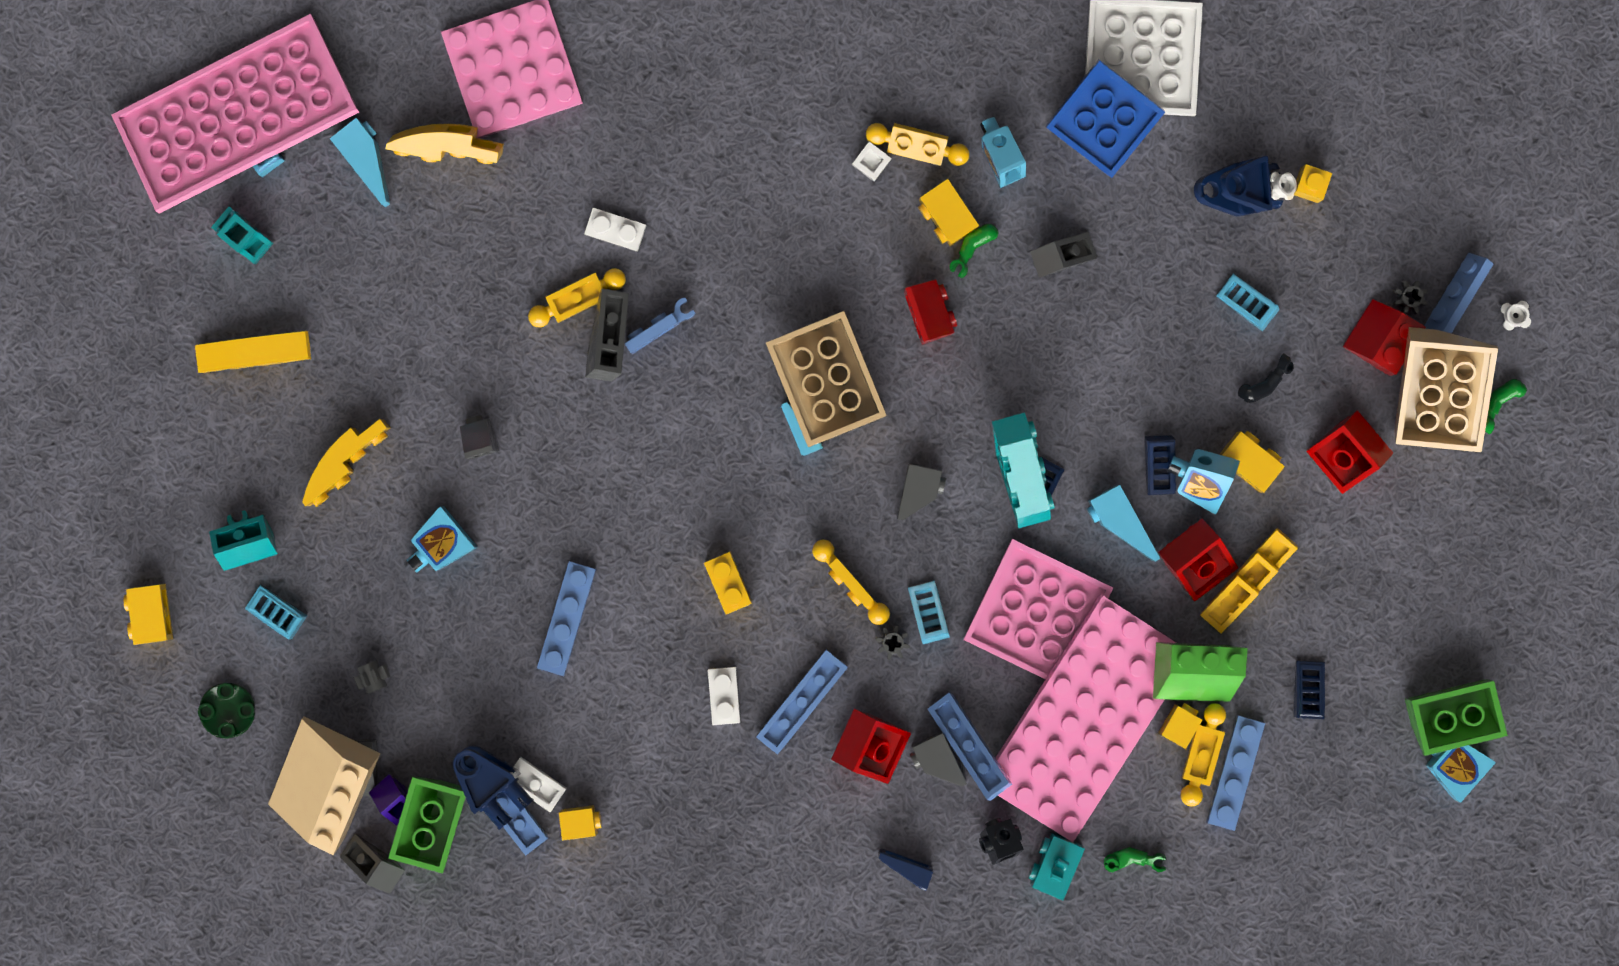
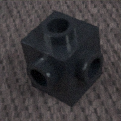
[979,818,1024,865]

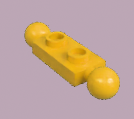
[866,123,969,166]
[528,268,626,327]
[812,539,890,625]
[1180,703,1226,807]

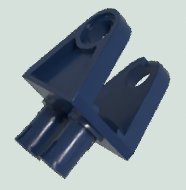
[1194,156,1283,217]
[453,745,534,830]

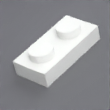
[584,208,647,252]
[708,667,740,725]
[514,757,567,812]

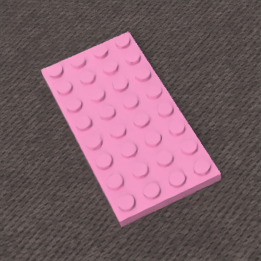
[111,14,359,213]
[996,594,1176,842]

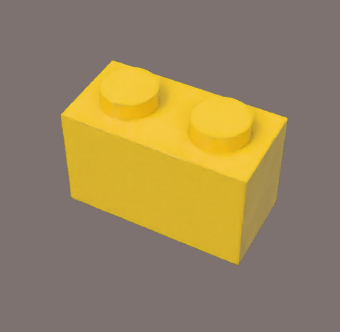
[918,179,979,246]
[1219,431,1285,493]
[704,551,752,615]
[123,584,173,645]

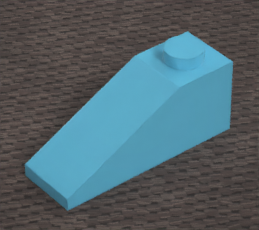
[330,118,390,207]
[1087,485,1160,562]

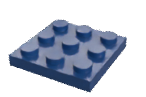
[1046,59,1165,178]

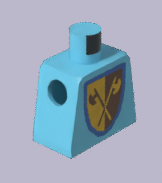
[980,117,1026,188]
[1167,449,1240,514]
[407,506,477,572]
[1426,745,1496,803]

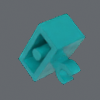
[209,510,278,571]
[1028,833,1085,900]

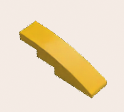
[195,331,311,373]
[1200,528,1298,634]

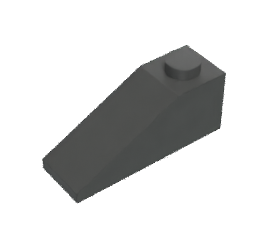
[585,289,629,382]

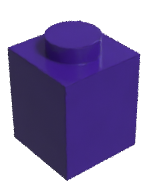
[368,774,408,826]

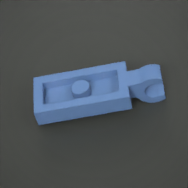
[625,298,696,354]

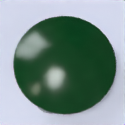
[198,683,255,739]

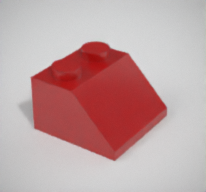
[904,279,957,345]
[1342,299,1426,376]
[1306,410,1393,494]
[1158,519,1238,602]
[831,708,911,784]

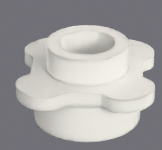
[1270,172,1297,200]
[1501,301,1531,331]

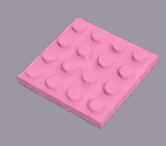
[441,0,583,138]
[963,539,1113,679]

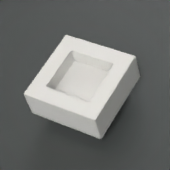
[852,142,891,182]

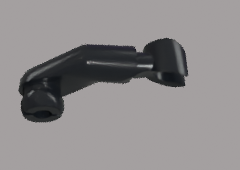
[1238,353,1294,403]

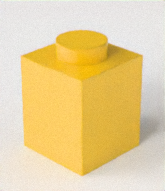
[1294,164,1333,203]
[1158,703,1202,749]
[559,805,602,841]

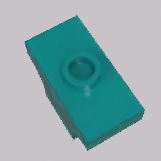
[211,206,274,265]

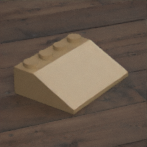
[766,311,887,447]
[1394,327,1498,452]
[268,717,380,855]

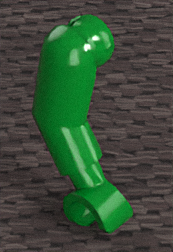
[949,223,999,278]
[1485,379,1527,434]
[1104,847,1166,873]

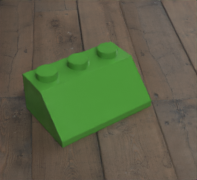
[1153,642,1247,702]
[1405,679,1508,756]
[388,777,465,874]

